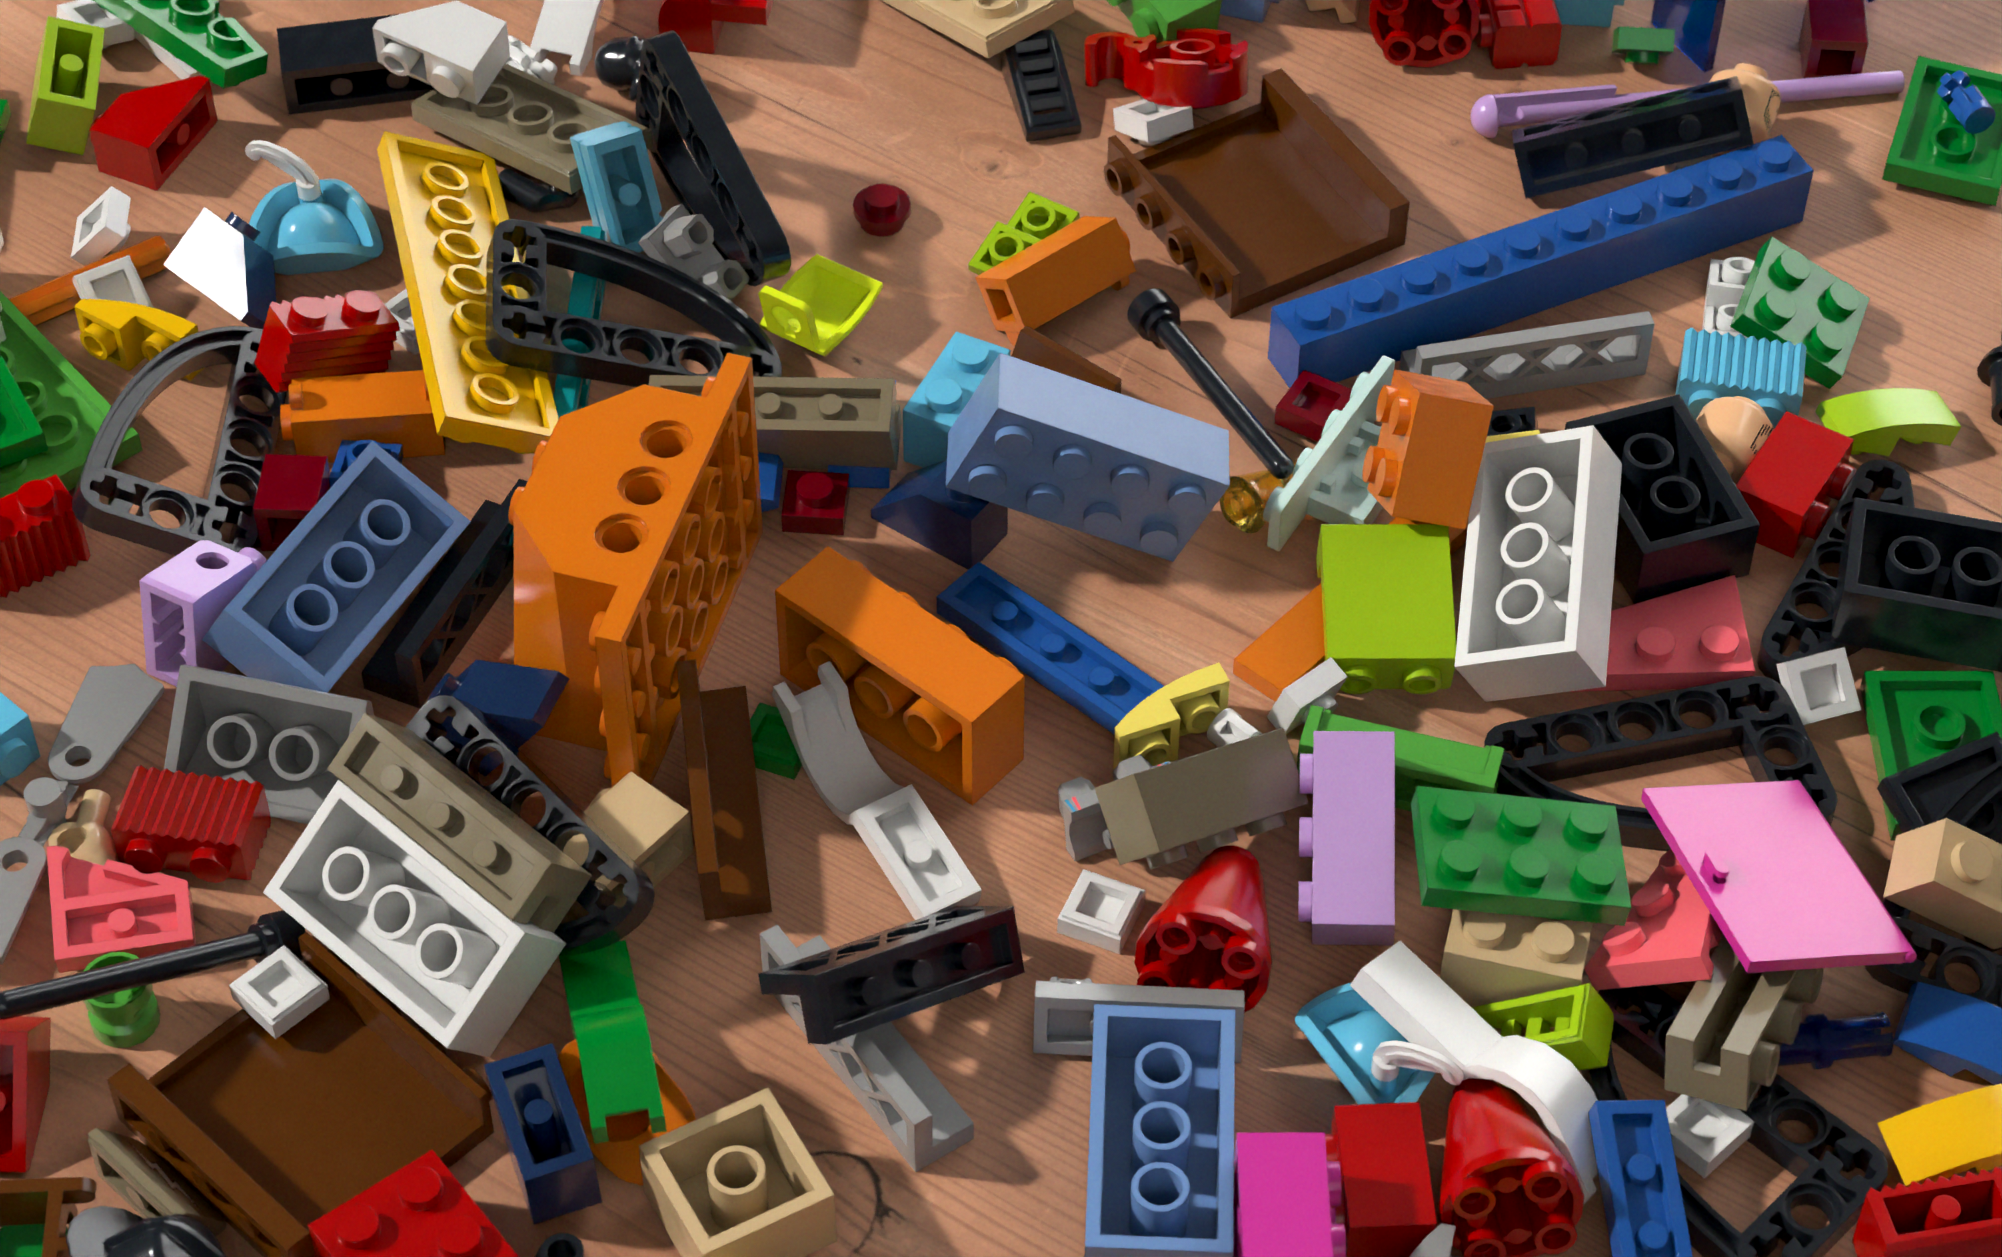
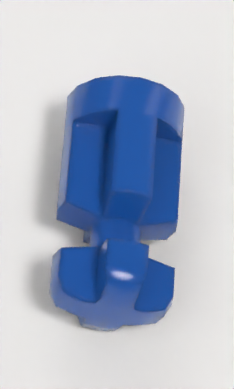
[1938,70,1996,134]

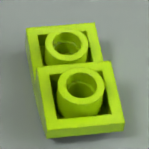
[968,191,1080,275]
[1815,388,1962,456]

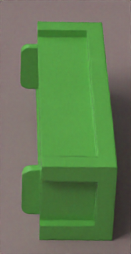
[1297,705,1505,812]

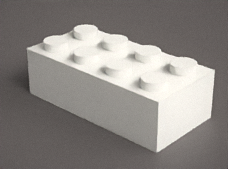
[1454,425,1622,702]
[263,779,566,1057]

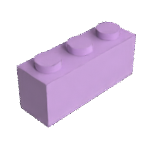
[1298,731,1395,946]

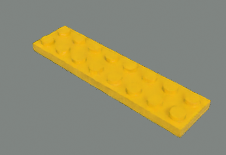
[377,131,559,454]

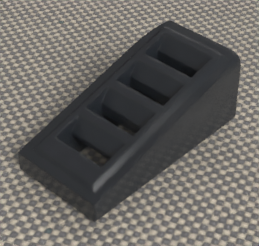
[1001,29,1082,142]

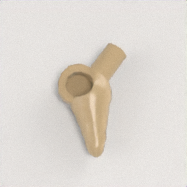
[48,789,120,865]

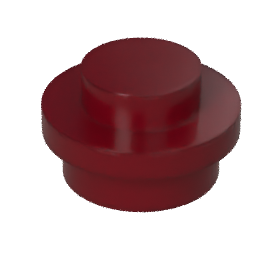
[853,184,911,237]

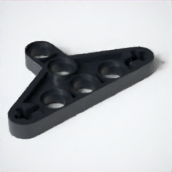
[1757,460,1915,684]

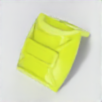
[758,254,883,356]

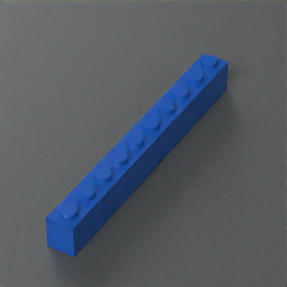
[1268,135,1814,388]

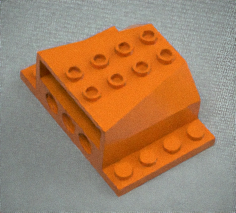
[509,353,763,787]

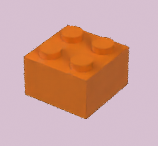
[1362,369,1494,529]

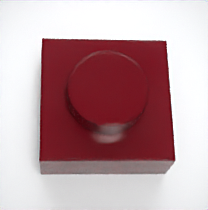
[1274,370,1352,442]
[781,470,850,535]

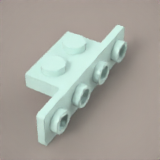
[1263,355,1395,551]

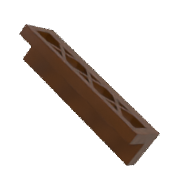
[676,659,772,921]

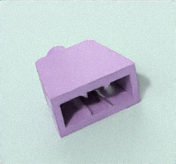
[139,540,267,687]

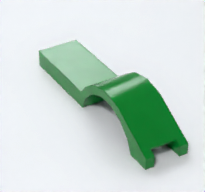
[559,940,667,1144]

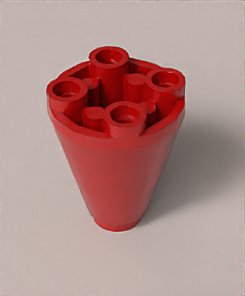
[1369,0,1480,68]
[1134,845,1272,1013]
[1439,1078,1584,1257]

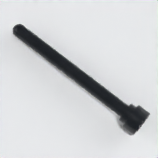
[1127,288,1294,479]
[0,910,306,1020]

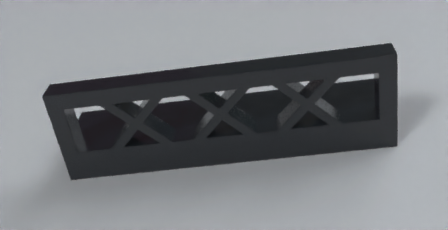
[1512,76,1754,199]
[361,479,528,709]
[758,906,1025,1045]

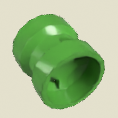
[83,952,160,1048]

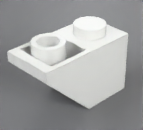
[372,0,510,105]

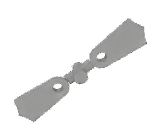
[0,664,164,965]

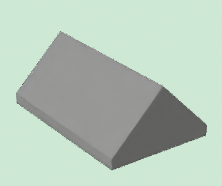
[164,664,374,824]

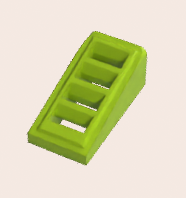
[1471,983,1614,1070]

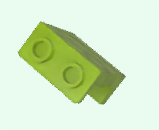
[1316,524,1456,694]

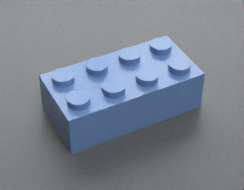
[946,353,1230,562]
[202,440,471,693]
[1085,1004,1235,1257]

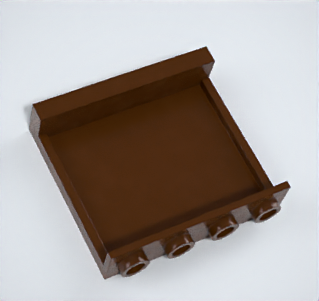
[1104,68,1410,319]
[107,932,494,1257]

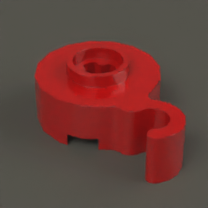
[1085,28,1248,109]

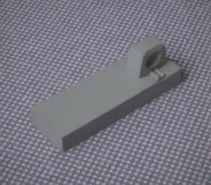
[1033,976,1244,1063]

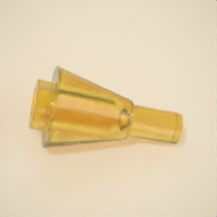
[1219,458,1298,533]

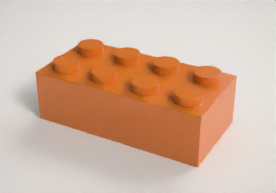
[775,546,1025,806]

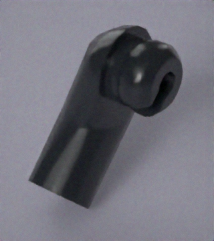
[498,169,581,213]

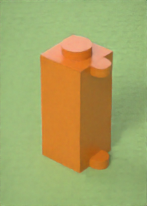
[975,216,1136,347]
[280,370,445,463]

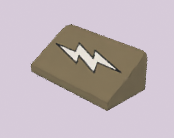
[88,1127,227,1237]

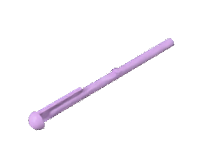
[1470,70,1904,138]

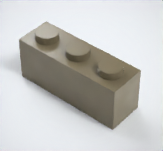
[1095,728,1308,870]

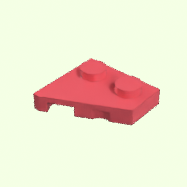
[47,845,196,973]

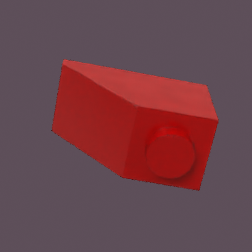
[89,75,218,191]
[0,1016,51,1173]

